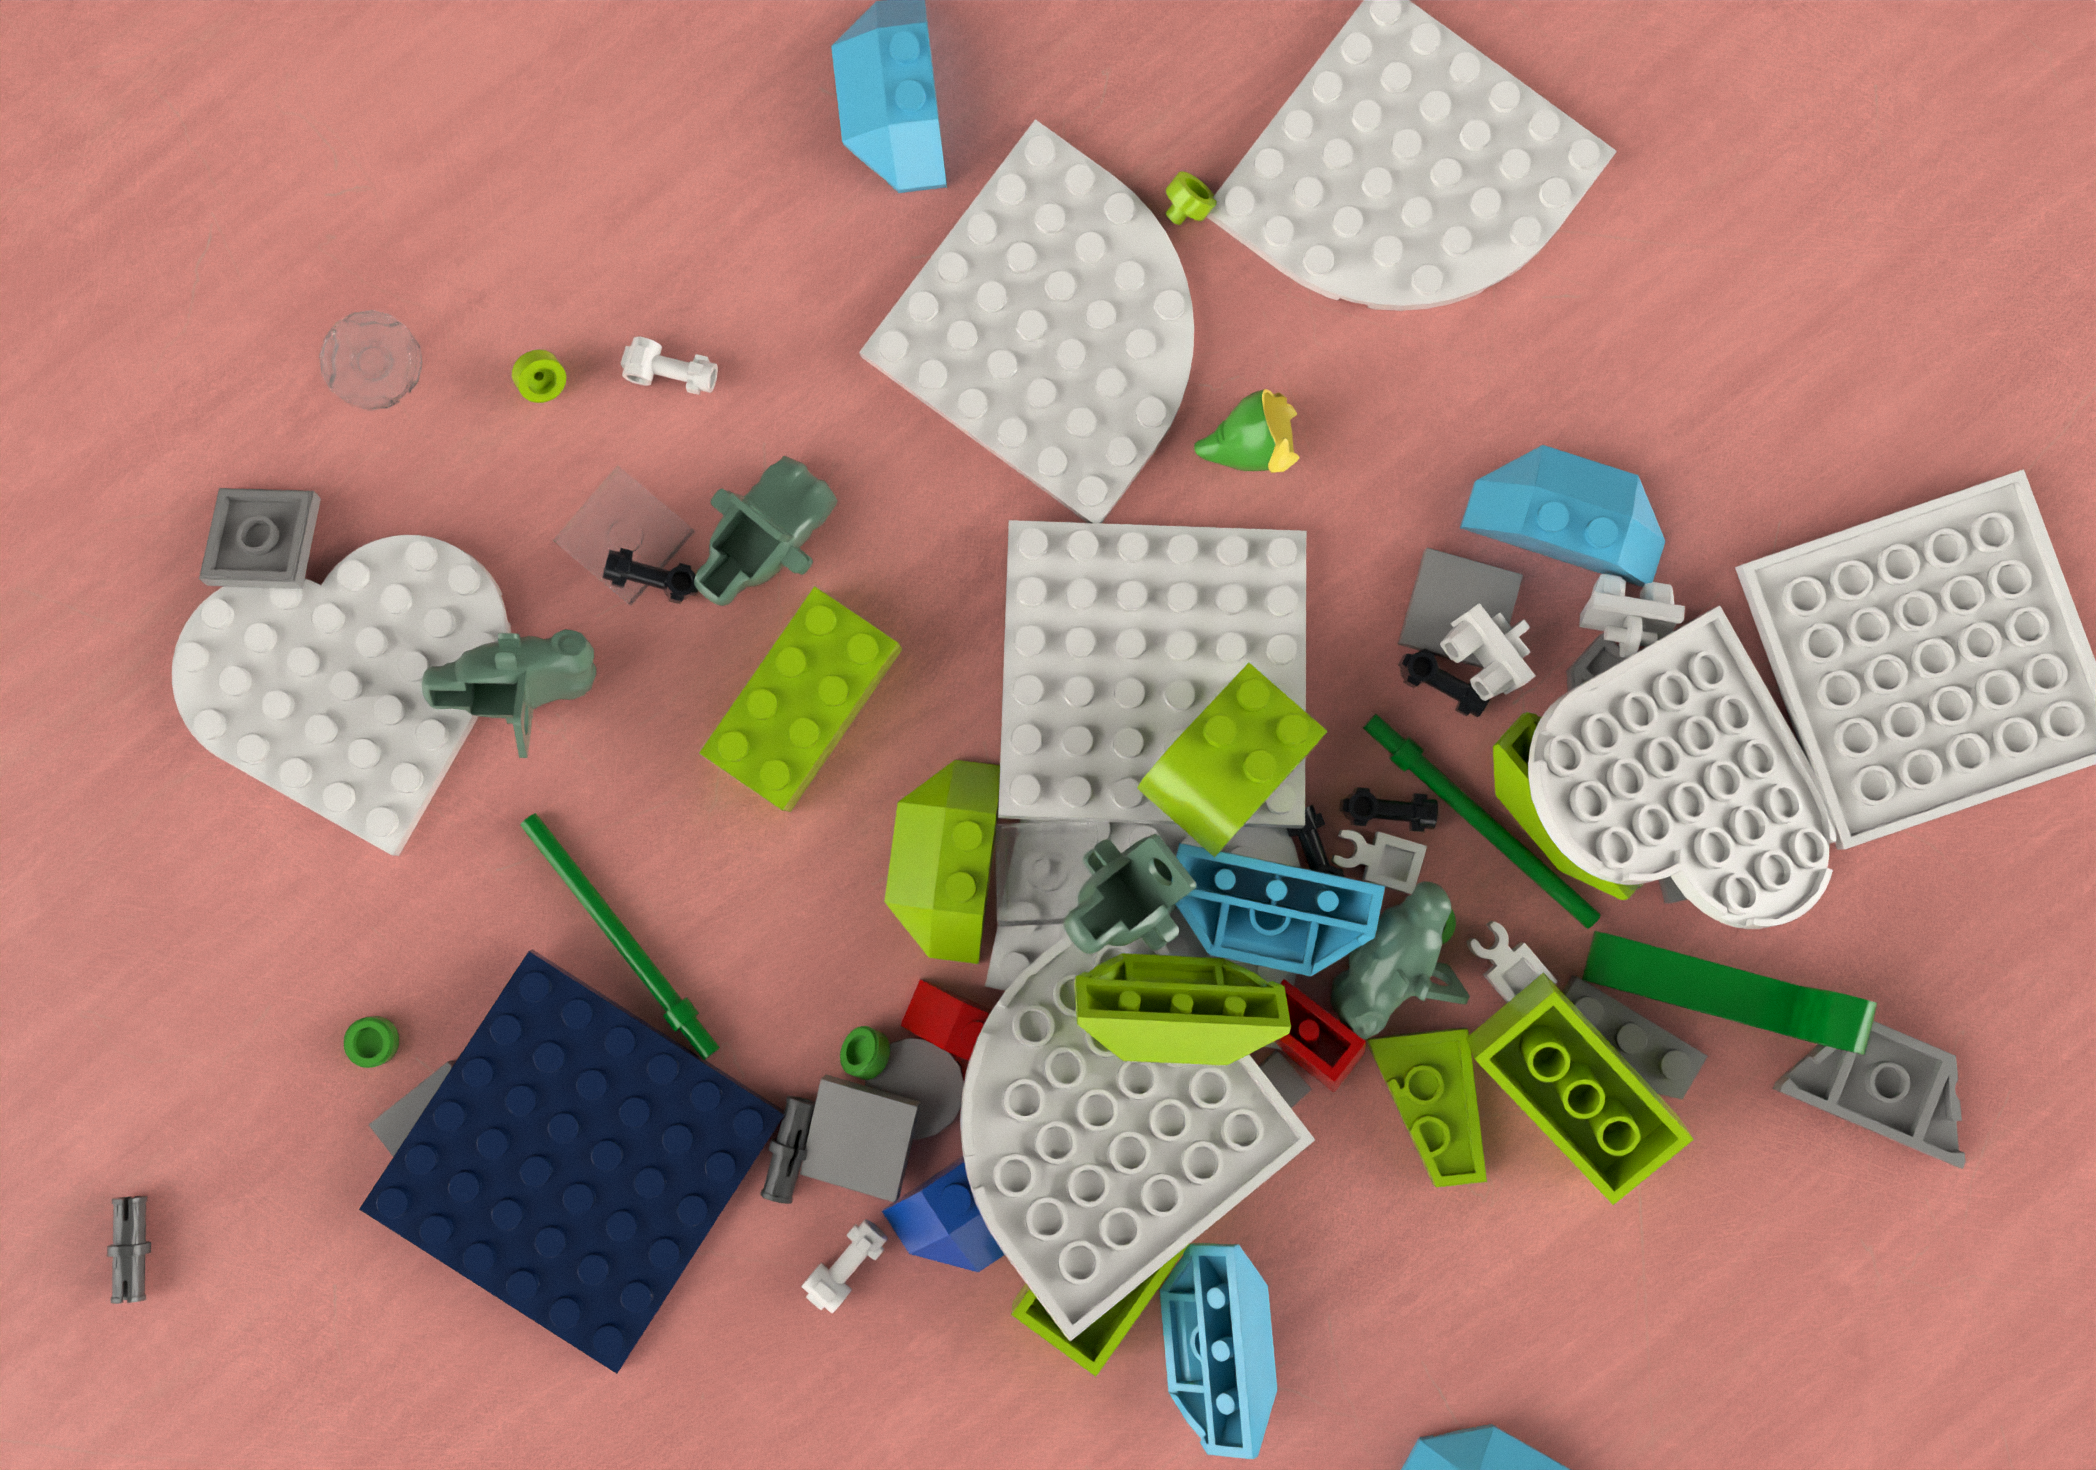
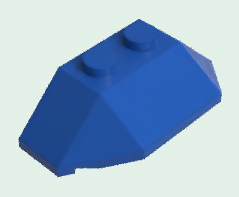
[882,1156,1005,1272]

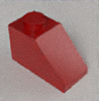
[900,979,993,1061]
[1274,979,1366,1092]

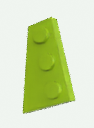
[1365,1027,1487,1188]

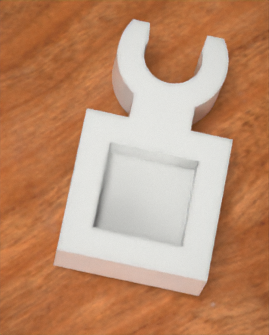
[1331,830,1427,894]
[1466,921,1558,1003]

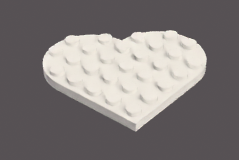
[172,535,511,856]
[1528,606,1836,929]

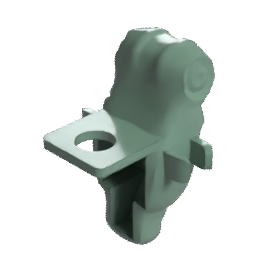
[694,456,838,606]
[422,629,596,758]
[1063,834,1196,954]
[1330,881,1470,1039]

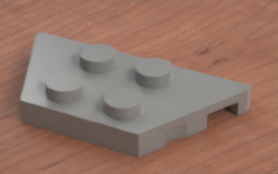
[1773,1021,1966,1169]

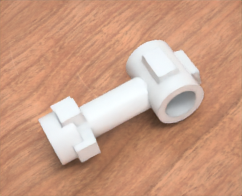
[621,337,718,395]
[801,1219,888,1313]

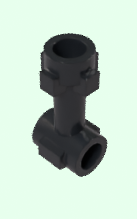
[602,548,698,604]
[1398,648,1491,717]
[1339,787,1438,832]
[1286,805,1345,877]

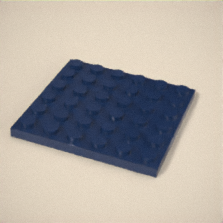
[359,950,784,1374]

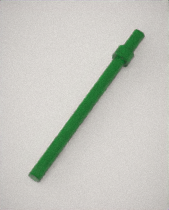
[1363,713,1601,929]
[520,813,720,1060]

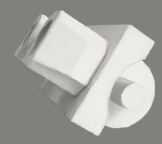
[1579,574,1685,658]
[1440,603,1536,701]

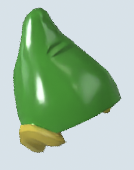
[1194,389,1300,473]

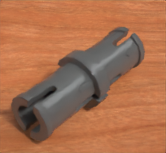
[760,1096,816,1204]
[107,1196,151,1304]

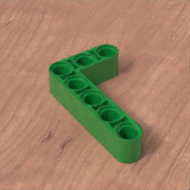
[1582,931,1878,1055]

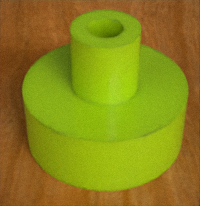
[1166,171,1217,225]
[512,349,566,403]

